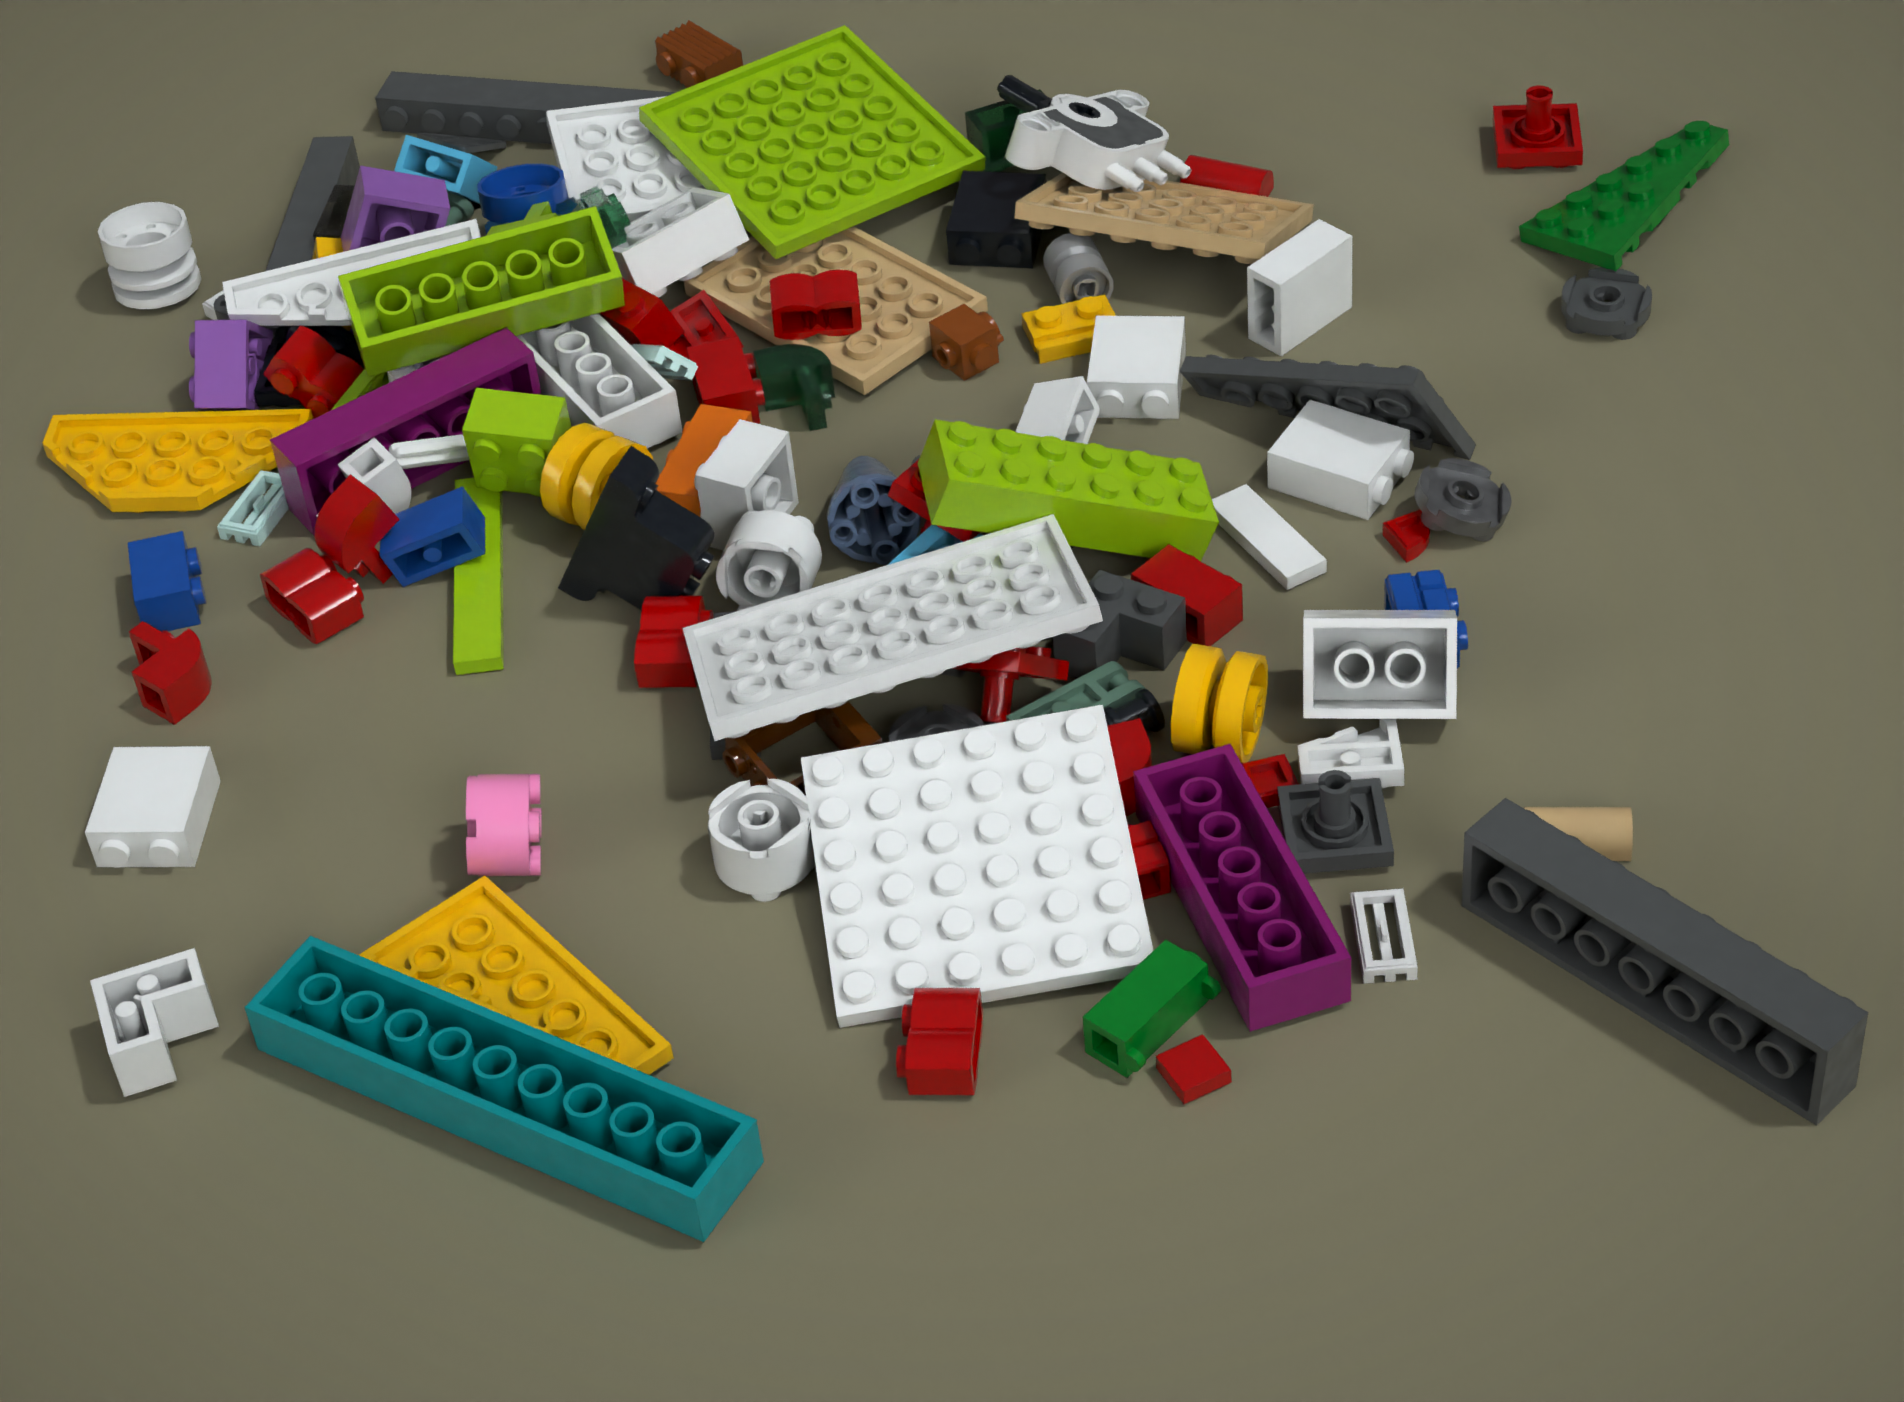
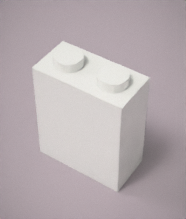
[1247,219,1352,356]
[1087,315,1186,419]
[1267,400,1414,520]
[85,746,221,868]

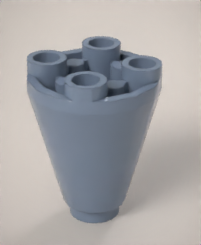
[827,456,921,565]

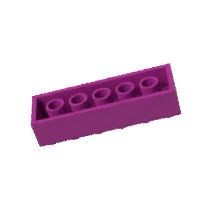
[270,328,542,536]
[1134,744,1351,1032]

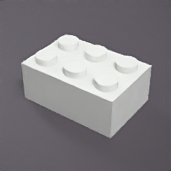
[607,187,749,297]
[1303,610,1457,719]

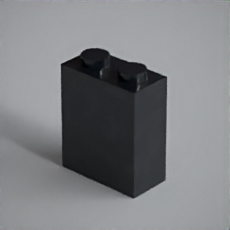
[946,171,1047,269]

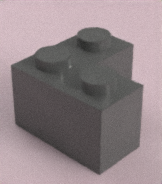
[1053,569,1187,679]

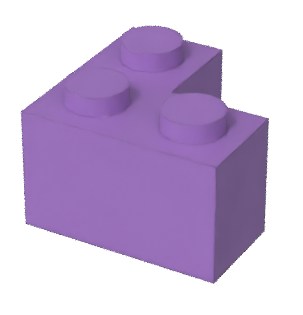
[189,320,273,411]

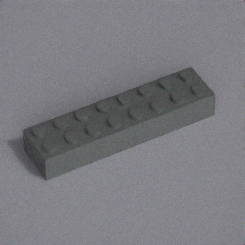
[1461,798,1868,1126]

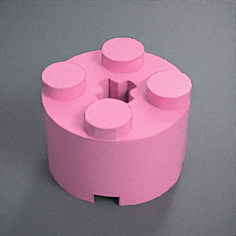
[466,774,542,876]

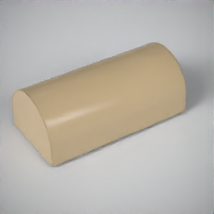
[1524,807,1633,861]

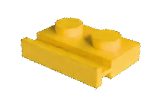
[1021,294,1116,364]

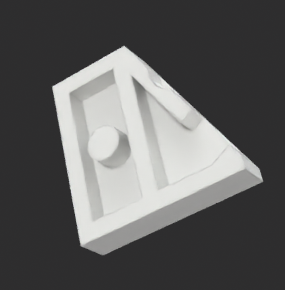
[1298,719,1404,789]

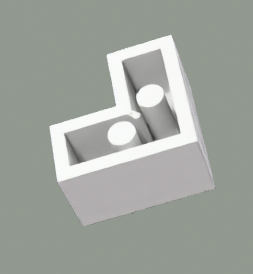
[90,948,219,1097]

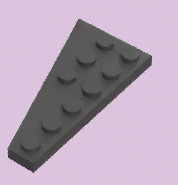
[1180,354,1476,460]

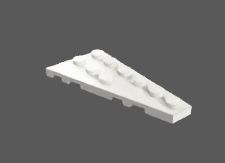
[222,219,481,326]

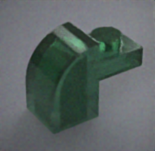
[753,344,835,431]

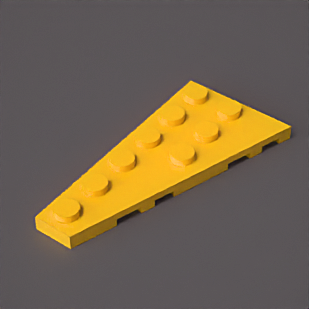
[359,875,674,1075]

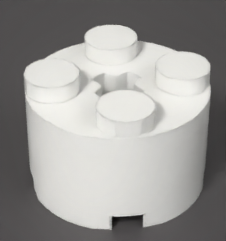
[716,510,822,611]
[708,778,816,902]

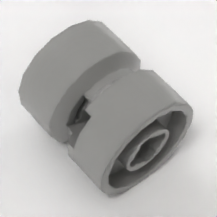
[1043,233,1114,304]

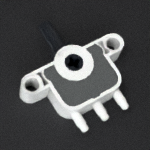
[997,75,1191,192]

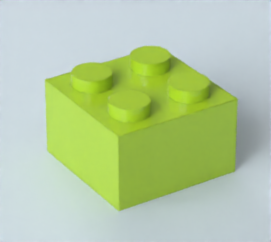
[462,388,571,497]

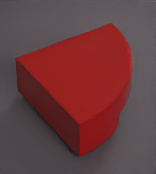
[1383,509,1430,563]

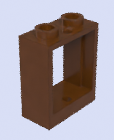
[722,701,882,796]

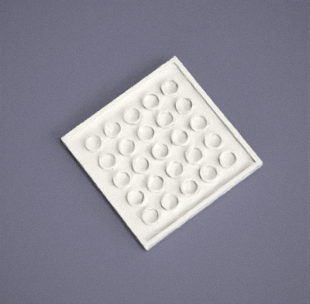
[801,705,1154,1028]

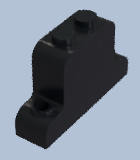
[558,446,715,611]

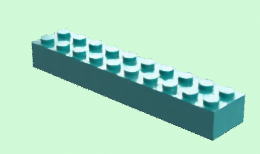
[244,936,764,1242]

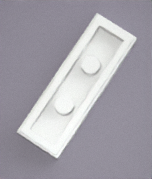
[1212,484,1327,590]

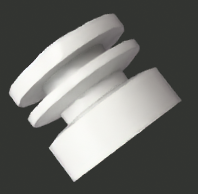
[98,202,201,309]

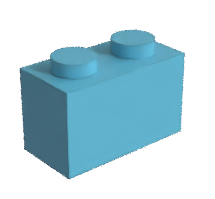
[394,135,497,204]

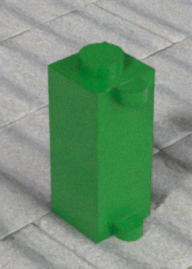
[1083,939,1222,1078]

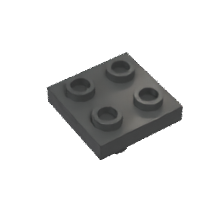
[1277,770,1394,874]

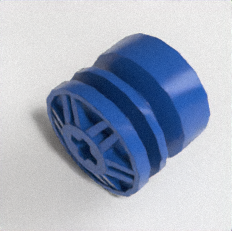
[477,163,570,235]

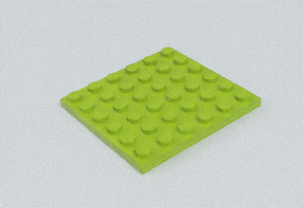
[639,25,986,259]

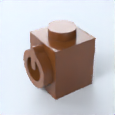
[929,304,1004,381]

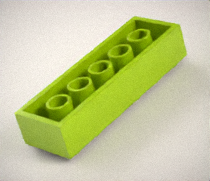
[338,206,625,377]
[917,419,1219,561]

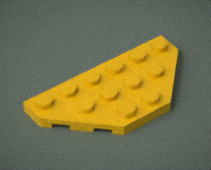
[42,409,313,513]

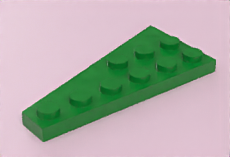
[1519,121,1730,271]

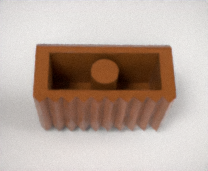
[655,20,743,88]

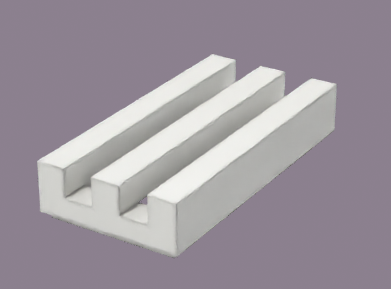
[1350,888,1418,984]

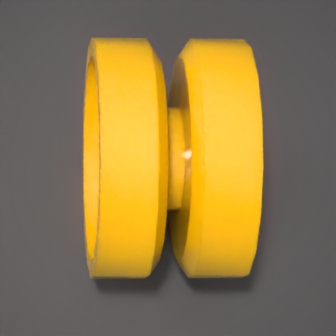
[540,422,653,530]
[1171,643,1268,763]

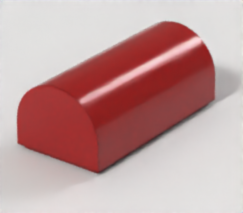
[1180,155,1274,197]

